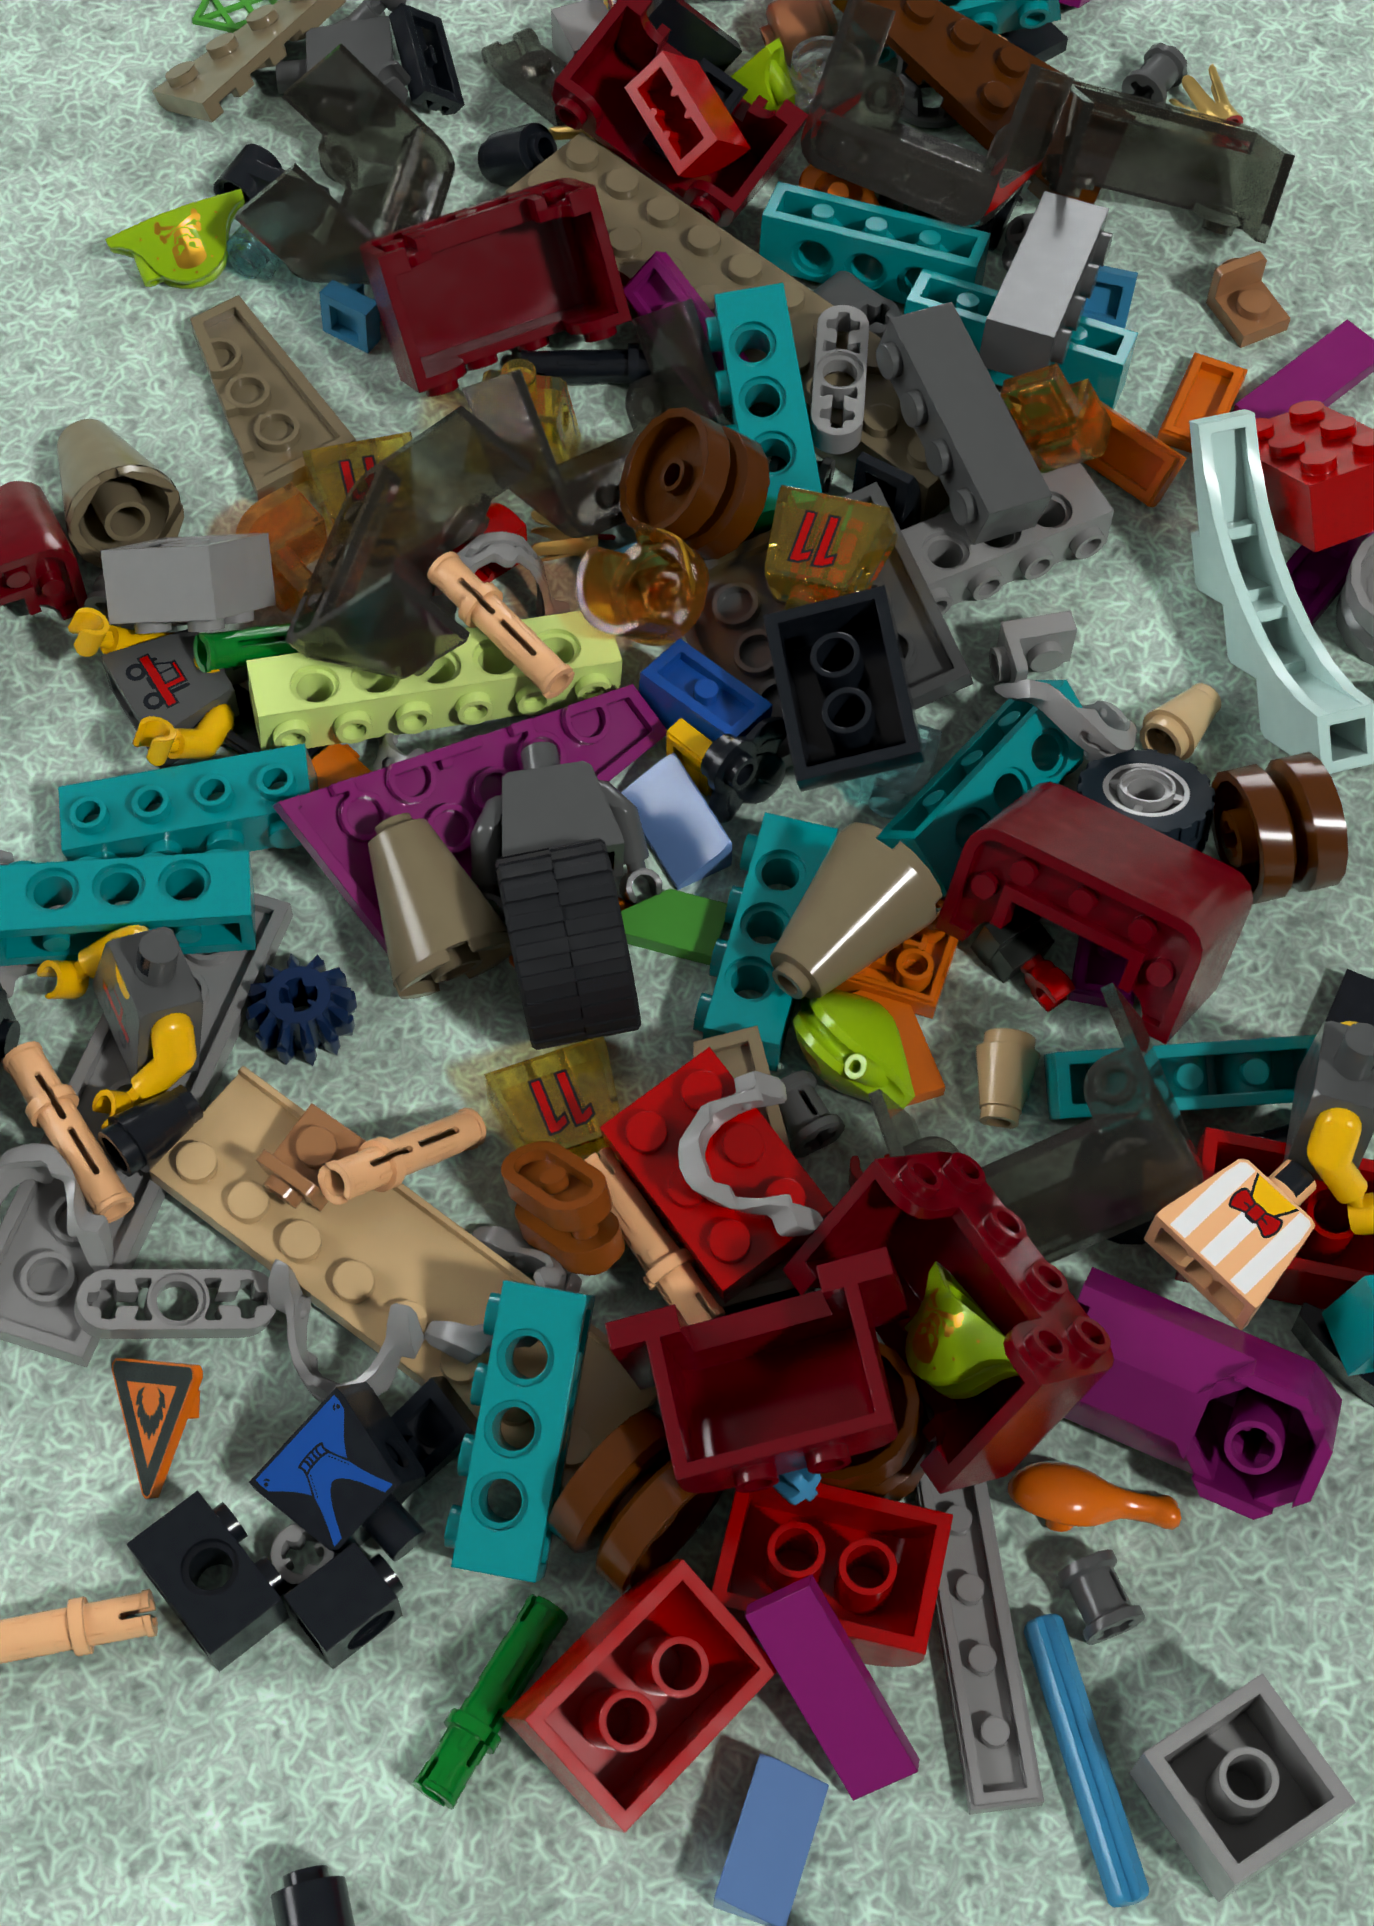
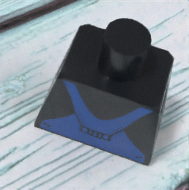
[249,1382,426,1562]

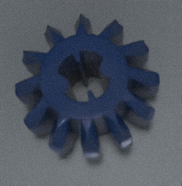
[246,954,357,1066]

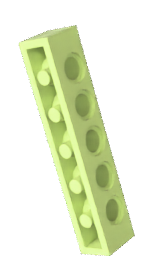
[246,607,623,751]

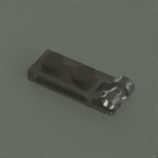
[481,27,567,126]

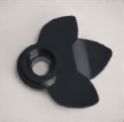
[701,717,787,823]

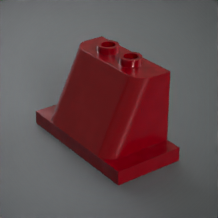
[605,1247,911,1493]

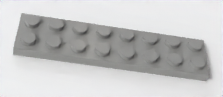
[0,893,293,1367]

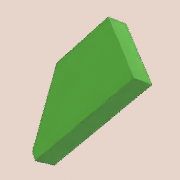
[621,889,727,965]

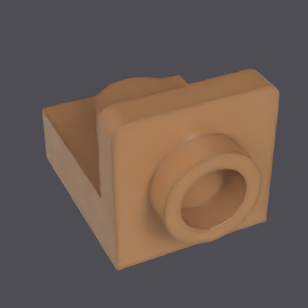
[1206,251,1291,348]
[256,1103,366,1212]

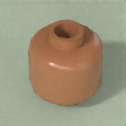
[759,0,840,67]

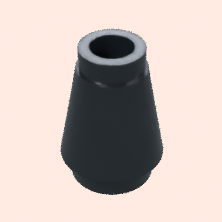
[98,1085,203,1177]

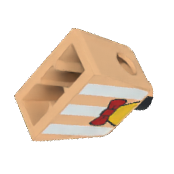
[1144,1158,1316,1331]

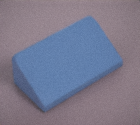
[621,753,732,890]
[713,1753,829,1926]

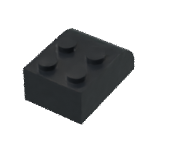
[763,585,925,792]

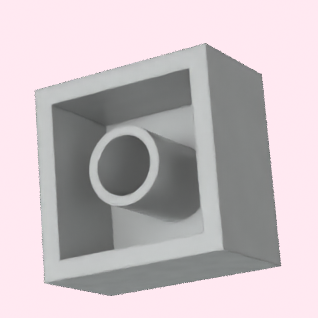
[100,533,276,634]
[1129,1673,1356,1902]

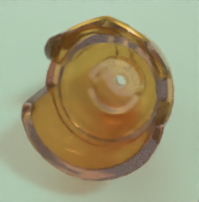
[576,523,710,646]

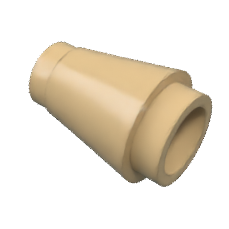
[1139,683,1221,760]
[976,1028,1040,1129]

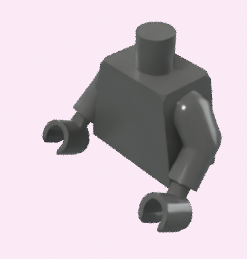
[276,0,411,131]
[470,742,662,921]

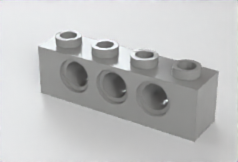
[901,460,1114,615]

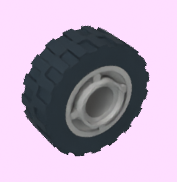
[1076,748,1216,852]

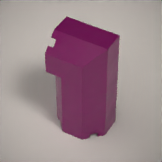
[1064,1267,1342,1520]

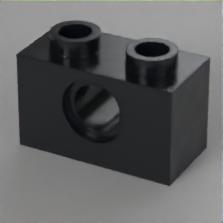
[127,1490,290,1672]

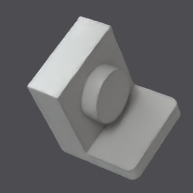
[989,610,1077,683]

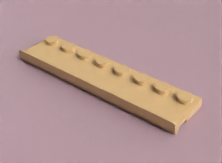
[149,1066,658,1491]

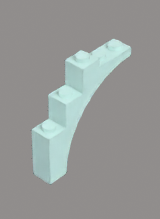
[1189,409,1374,774]

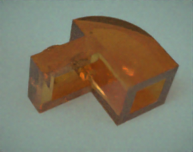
[1000,363,1112,473]
[236,482,330,618]

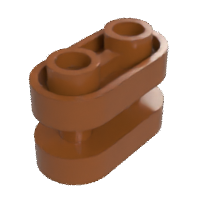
[501,1141,625,1276]

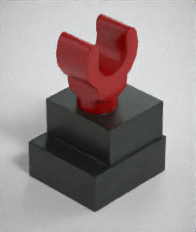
[970,905,1075,1012]

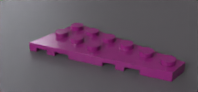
[272,684,667,953]

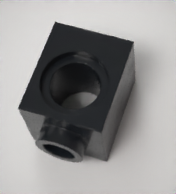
[284,1542,403,1669]

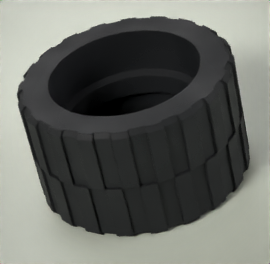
[495,838,641,1050]

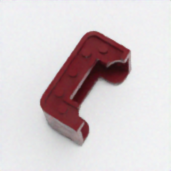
[359,178,632,397]
[935,782,1253,1045]
[782,1151,1114,1494]

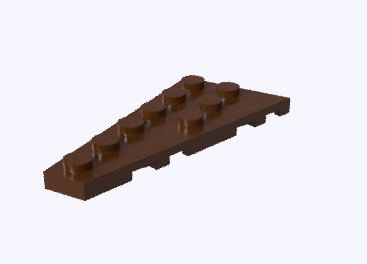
[832,0,1133,204]

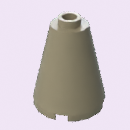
[57,419,184,569]
[368,813,512,999]
[770,822,942,999]

